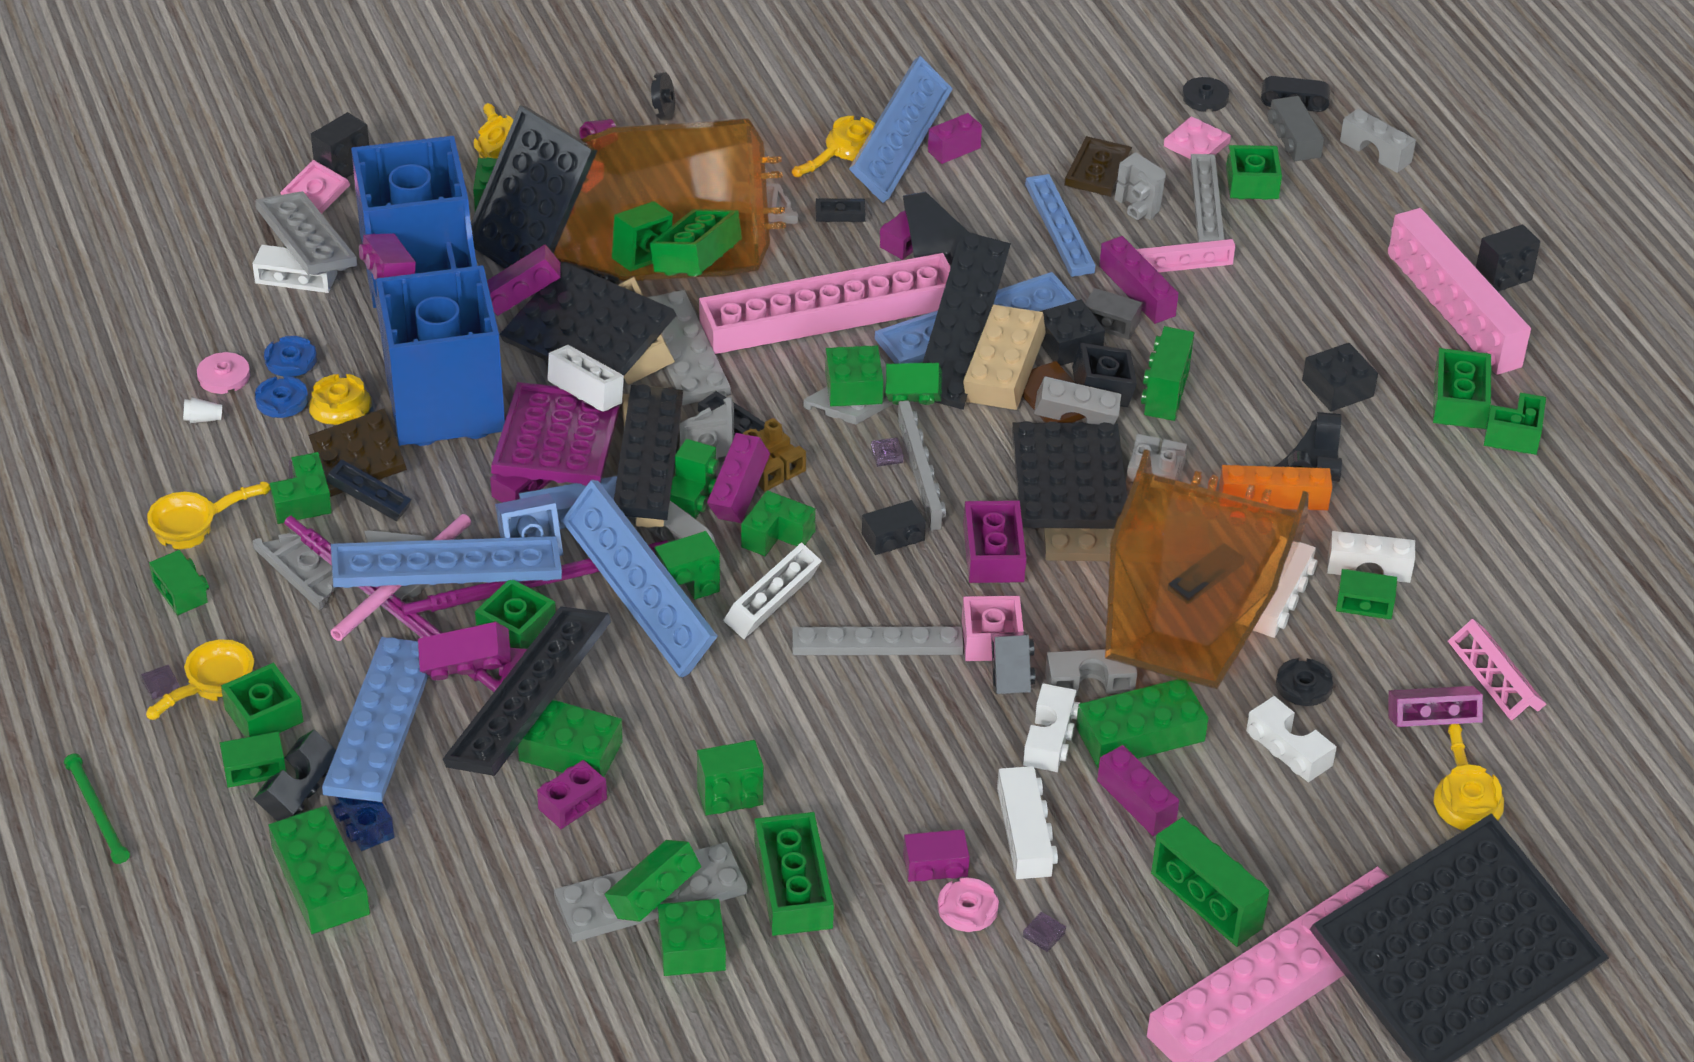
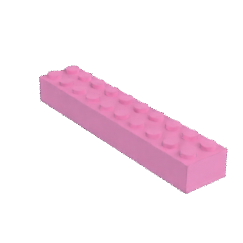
[699,253,951,354]
[1147,866,1389,1062]

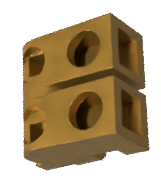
[743,418,806,492]

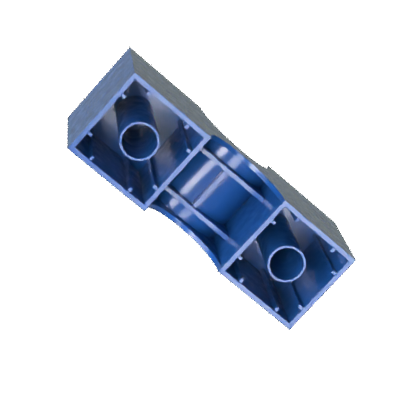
[351,136,505,446]

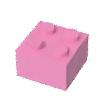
[962,596,1024,661]

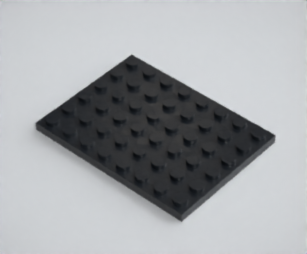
[1309,813,1609,1062]

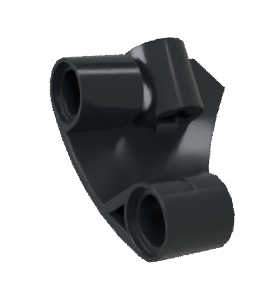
[903,191,968,265]
[1274,412,1342,482]

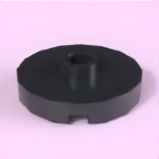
[651,72,675,121]
[1182,77,1229,112]
[1275,658,1333,706]

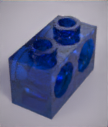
[332,797,395,851]

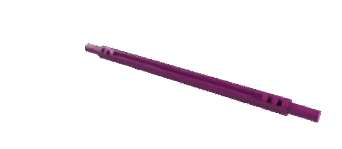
[284,516,496,692]
[401,540,672,616]

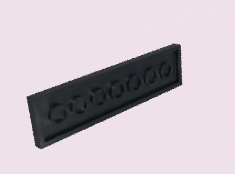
[922,230,1011,410]
[614,384,684,520]
[443,606,612,776]

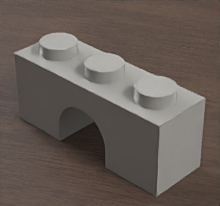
[1340,108,1416,173]
[1034,377,1121,425]
[1045,648,1137,696]

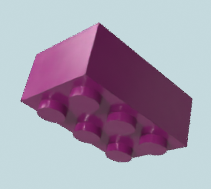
[963,501,1026,583]

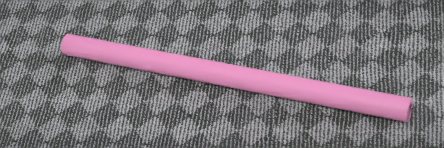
[331,514,471,641]

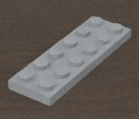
[256,191,357,275]
[647,290,731,405]
[554,842,747,942]

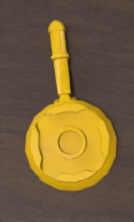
[474,103,513,159]
[792,116,876,177]
[309,374,372,425]
[147,482,270,549]
[146,639,255,720]
[1434,724,1504,830]

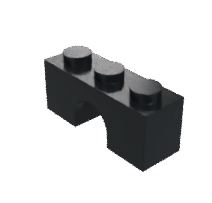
[253,729,336,821]

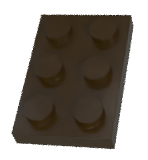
[1064,136,1132,197]

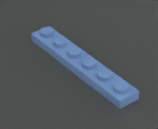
[1025,174,1096,277]

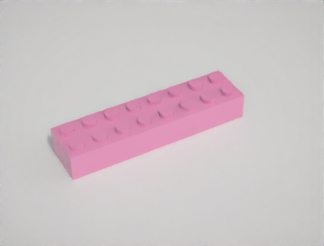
[1388,208,1531,375]

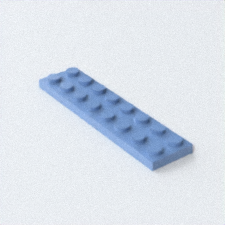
[849,56,953,203]
[875,272,1077,364]
[562,480,718,677]
[331,536,562,588]
[322,637,428,802]

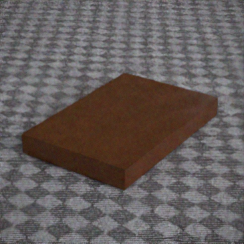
[1022,361,1086,423]

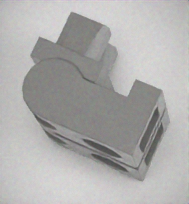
[1115,152,1166,220]
[1127,434,1187,491]

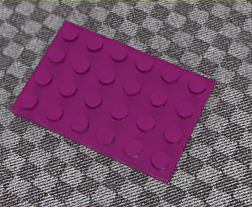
[491,382,621,486]

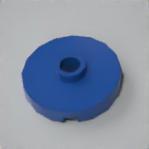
[264,336,317,377]
[255,376,309,418]

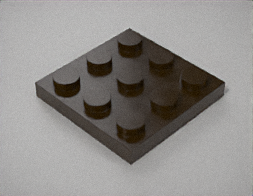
[308,408,407,497]

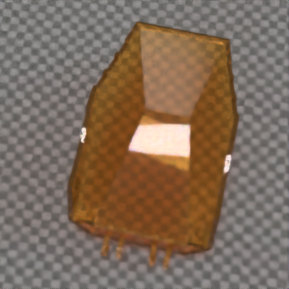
[554,118,786,281]
[1105,449,1309,689]

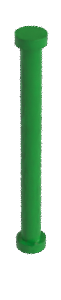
[64,753,130,864]

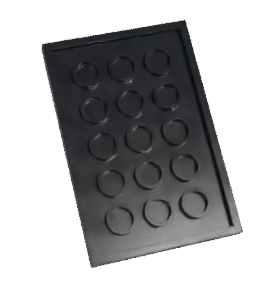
[471,105,598,269]
[499,262,677,376]
[1012,421,1131,529]

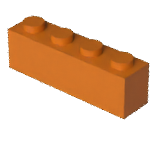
[1219,465,1332,510]

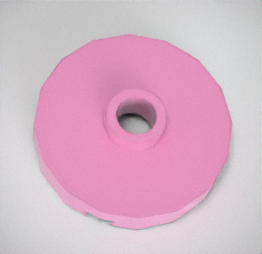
[197,352,250,394]
[937,877,999,932]

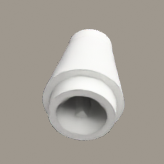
[183,397,222,424]

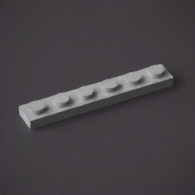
[1190,154,1224,243]
[898,401,946,530]
[792,627,963,655]

